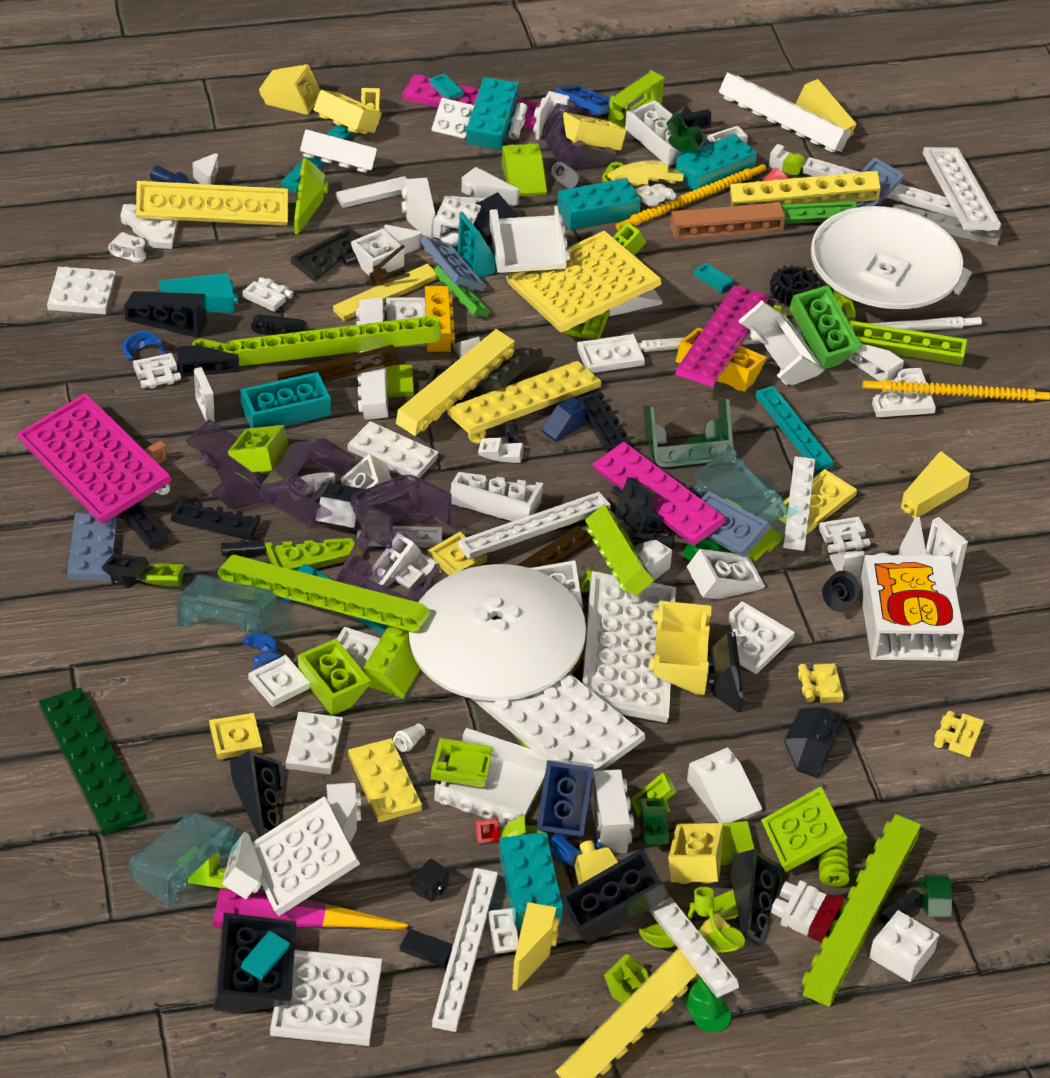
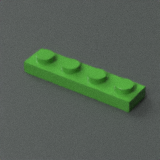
[782,201,856,224]
[434,265,491,317]

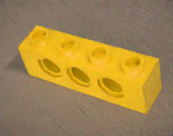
[425,286,455,352]

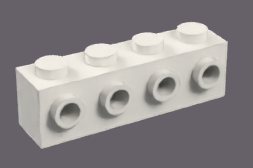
[300,129,377,173]

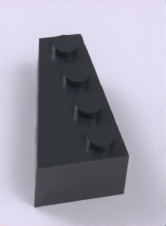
[124,291,207,338]

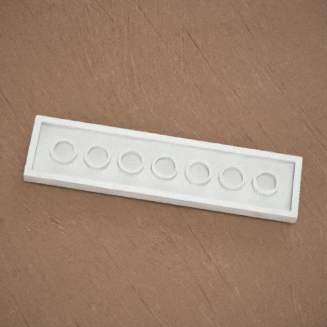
[923,147,1001,231]

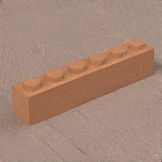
[670,202,785,240]

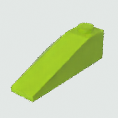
[294,158,329,234]

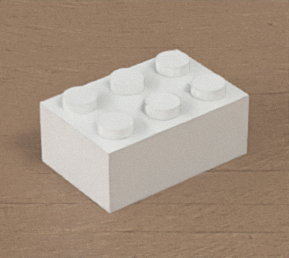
[591,770,634,854]

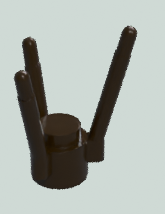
[369,245,410,287]

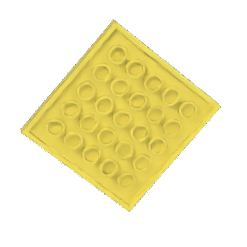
[506,231,662,332]

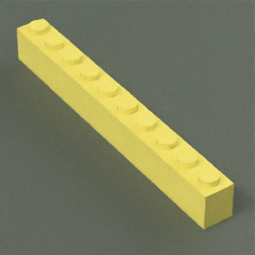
[555,912,730,1078]

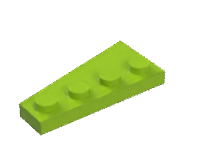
[265,538,359,571]

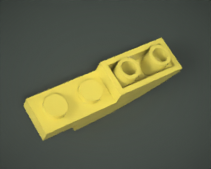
[608,161,684,187]

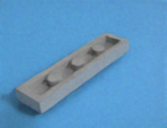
[357,525,442,548]

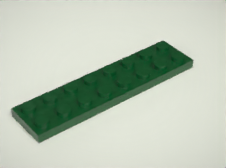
[38,687,147,835]

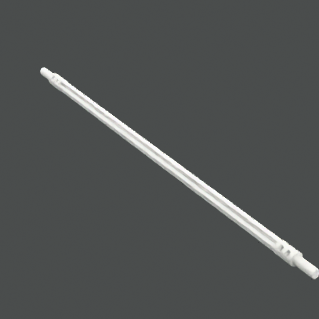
[623,317,982,352]

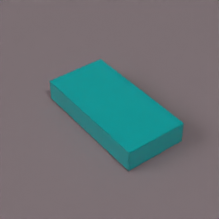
[429,73,464,100]
[693,262,734,293]
[241,931,290,980]

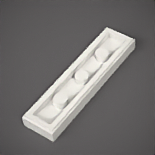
[336,176,406,208]

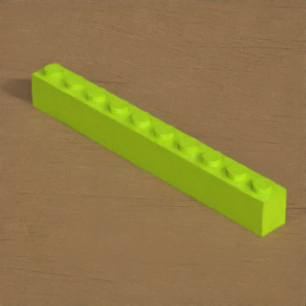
[802,814,921,1007]

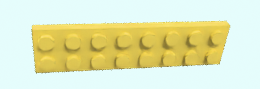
[136,181,288,226]
[447,361,601,435]

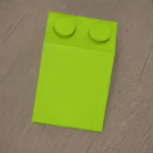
[502,143,547,197]

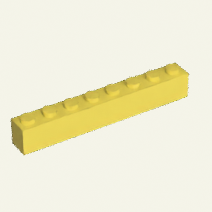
[396,329,515,436]

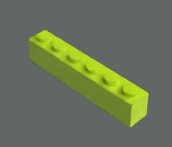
[850,321,967,366]
[585,504,655,597]

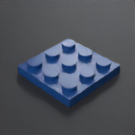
[555,85,623,115]

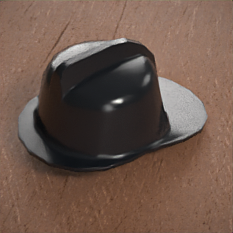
[822,570,860,612]

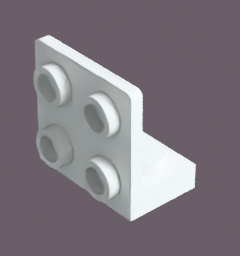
[533,91,569,140]
[432,98,474,139]
[433,197,481,239]

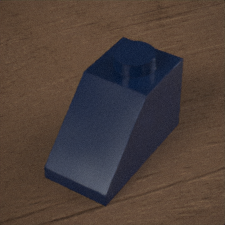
[542,397,586,442]

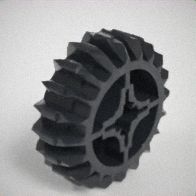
[770,265,821,306]

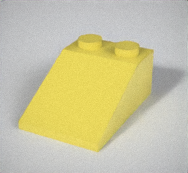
[669,823,723,884]
[512,902,560,990]

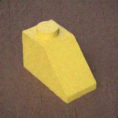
[361,88,380,125]

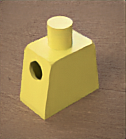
[575,841,618,885]

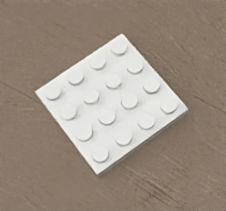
[252,796,360,916]
[270,950,382,1046]

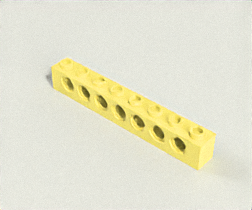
[730,171,880,207]

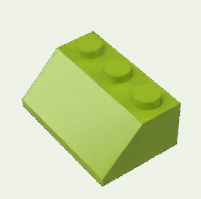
[228,425,289,474]
[363,626,421,698]
[298,638,371,716]

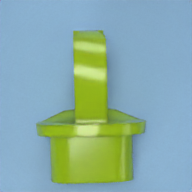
[580,569,602,593]

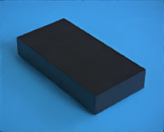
[400,928,454,967]

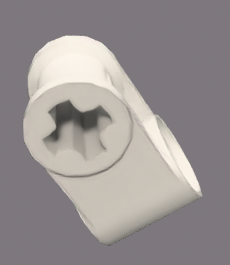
[108,232,146,263]

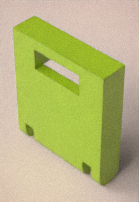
[431,738,493,788]

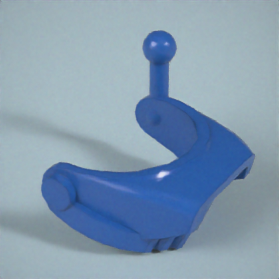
[122,331,168,361]
[243,633,282,672]
[550,833,603,866]

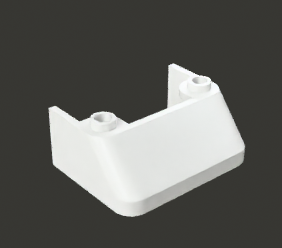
[739,301,824,386]

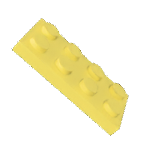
[773,469,857,535]
[348,738,422,823]

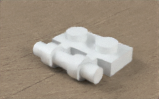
[634,184,676,206]
[243,277,294,312]
[133,353,181,389]
[819,517,870,553]

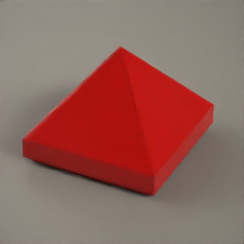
[475,818,500,844]

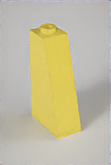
[796,79,856,138]
[901,451,970,519]

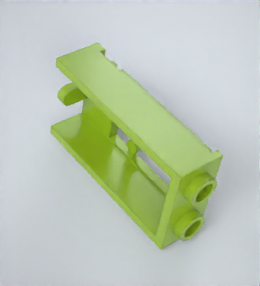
[608,70,665,128]

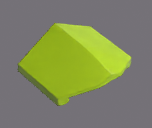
[141,563,184,587]
[604,954,650,1004]

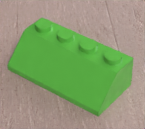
[789,285,862,369]

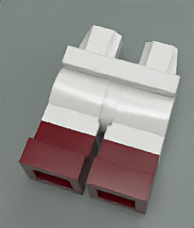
[771,880,844,943]

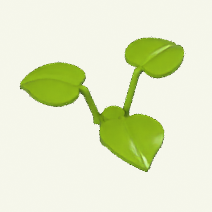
[639,887,745,952]

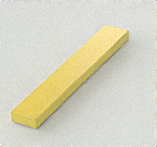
[333,264,438,321]

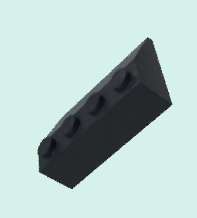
[213,913,296,1013]

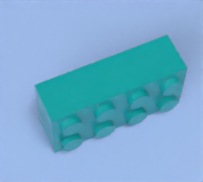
[466,77,519,150]
[676,134,757,190]
[557,178,641,231]
[241,372,331,428]
[499,832,563,930]

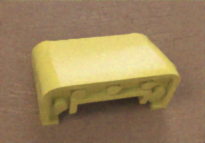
[649,601,711,695]

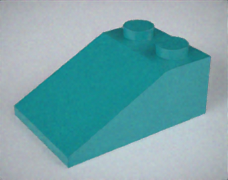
[458,211,496,277]

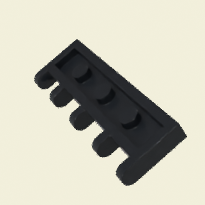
[577,392,634,454]
[171,497,261,540]

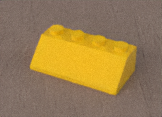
[676,327,767,392]

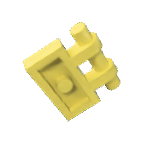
[798,663,844,703]
[934,711,984,757]

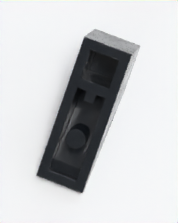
[177,345,239,377]

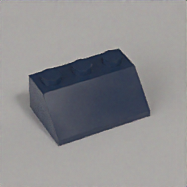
[537,760,594,837]

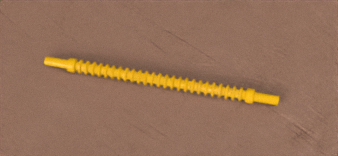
[616,164,766,231]
[862,380,1050,401]

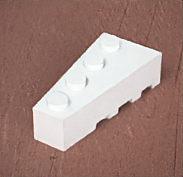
[449,472,543,521]

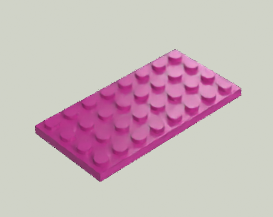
[16,393,172,525]

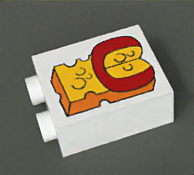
[859,553,964,661]

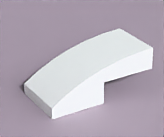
[478,438,524,463]
[291,472,335,500]
[393,553,439,590]
[487,908,518,954]

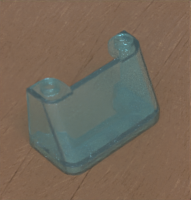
[692,446,788,524]
[176,576,277,634]
[129,812,237,907]

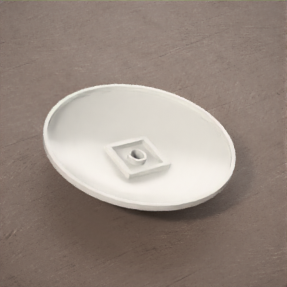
[811,206,963,309]
[409,564,586,701]

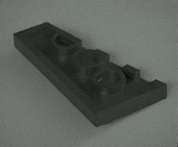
[291,227,362,282]
[470,347,544,396]

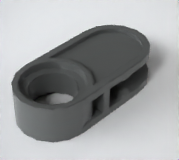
[552,162,583,189]

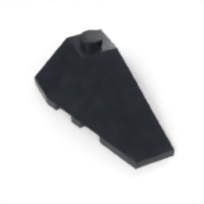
[230,751,284,837]
[731,849,784,946]

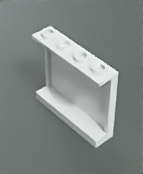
[490,206,570,273]
[434,728,547,825]

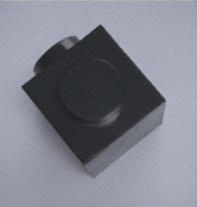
[412,858,449,902]

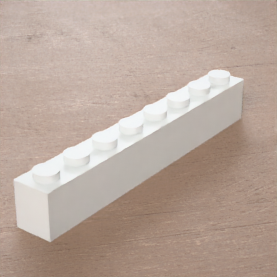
[719,73,851,153]
[356,297,388,420]

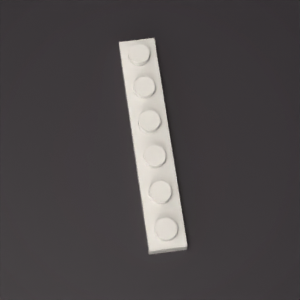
[783,456,815,551]

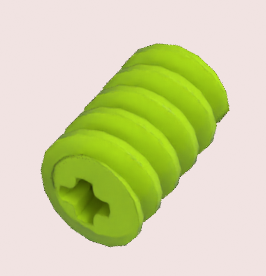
[818,839,849,888]

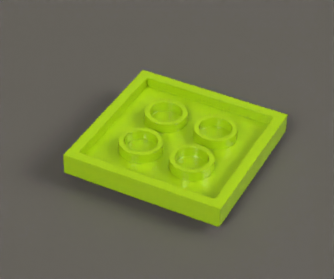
[761,786,848,872]

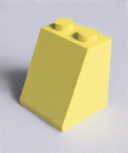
[259,64,320,114]

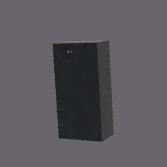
[560,848,670,945]

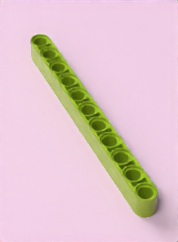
[224,316,442,366]
[218,555,430,632]

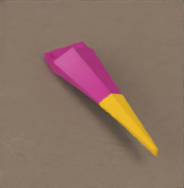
[212,888,408,930]

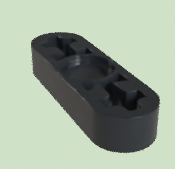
[251,314,309,335]

